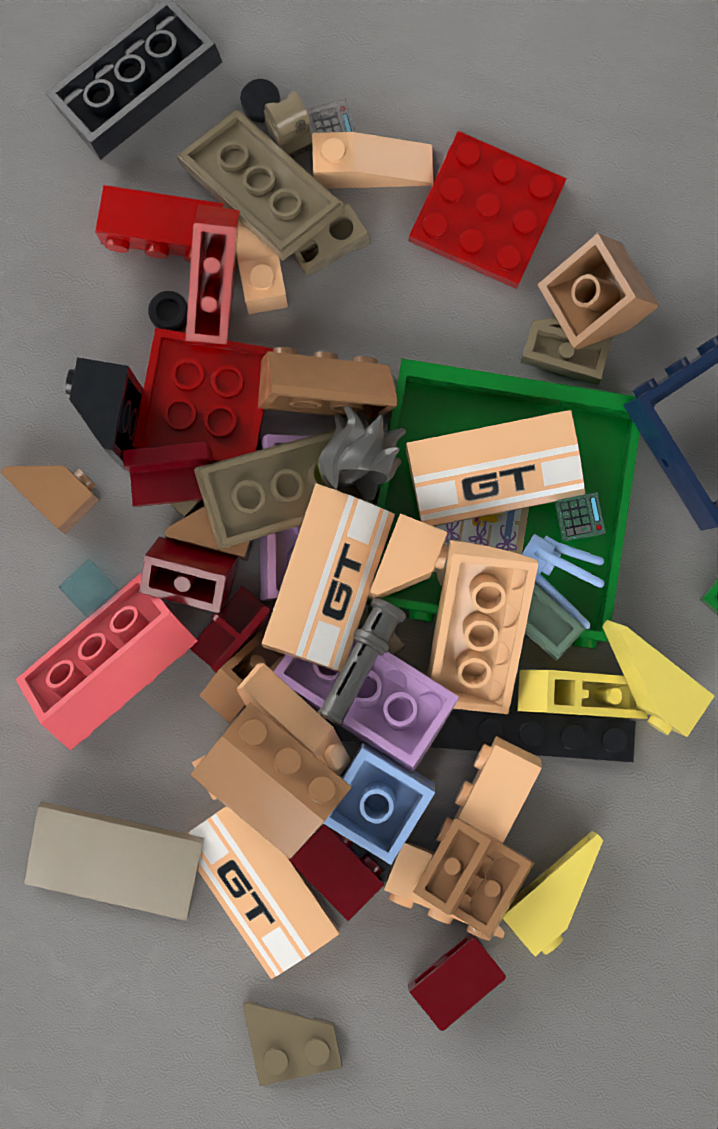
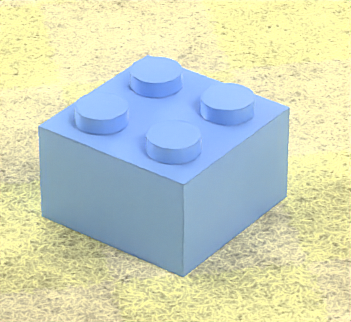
[323,741,435,864]

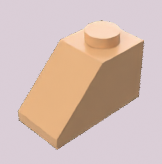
[368,514,449,600]

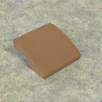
[413,818,535,938]

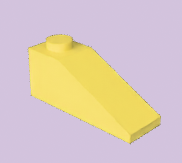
[602,620,715,737]
[517,670,648,719]
[503,831,603,957]

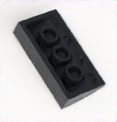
[46,0,223,160]

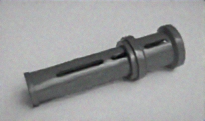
[318,598,407,725]

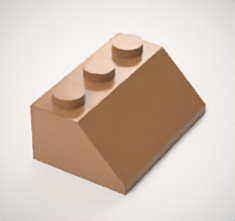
[258,347,397,420]
[190,702,352,859]

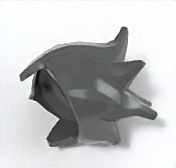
[318,406,406,501]

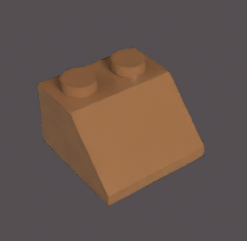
[537,233,659,350]

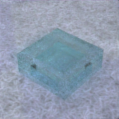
[58,559,118,617]

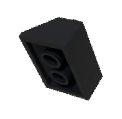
[65,357,143,470]

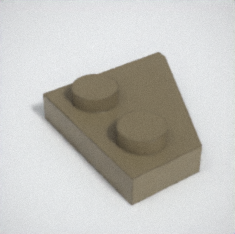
[520,318,613,385]
[243,1001,343,1086]

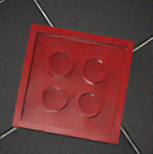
[408,131,567,289]
[132,328,274,463]

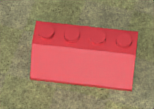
[15,573,198,751]

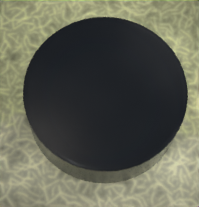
[240,79,281,122]
[148,291,188,332]

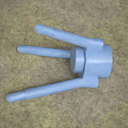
[522,534,605,629]

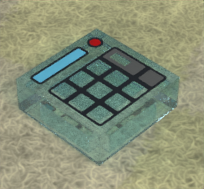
[555,492,606,542]

